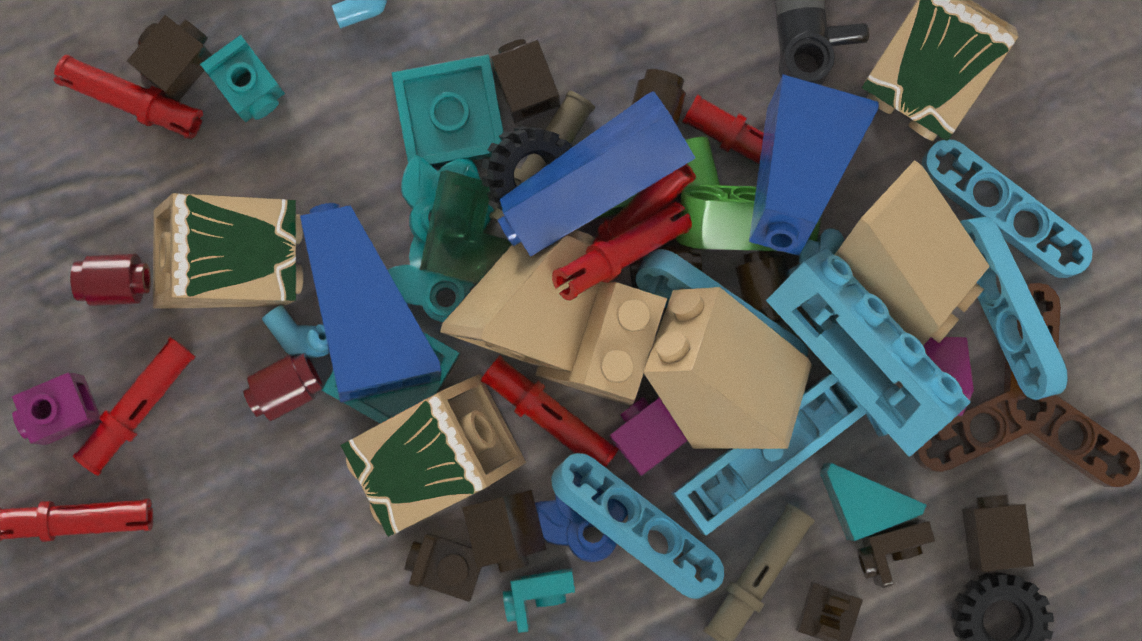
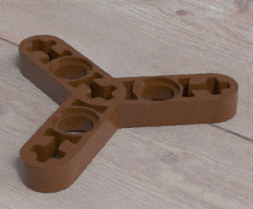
[913,283,1140,487]

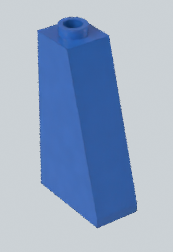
[749,74,879,256]
[498,91,695,257]
[300,203,441,403]

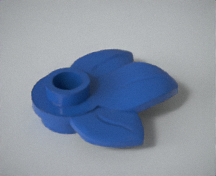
[535,471,628,562]

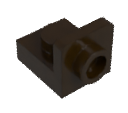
[857,519,935,588]
[404,533,482,602]

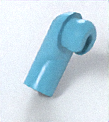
[262,305,329,358]

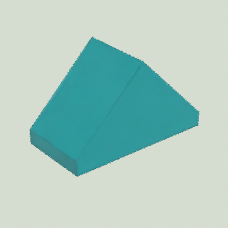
[820,463,927,541]

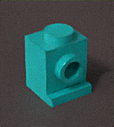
[200,35,285,123]

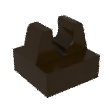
[796,582,863,641]

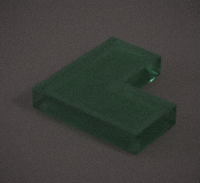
[420,170,512,285]

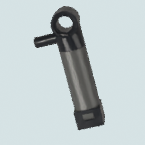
[775,0,869,85]

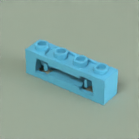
[766,247,971,457]
[671,372,868,535]

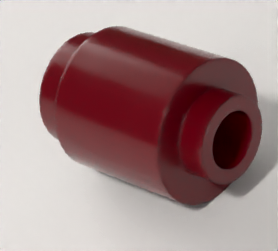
[70,254,151,306]
[243,353,324,421]

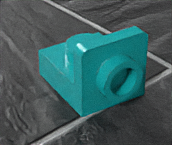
[503,568,575,633]

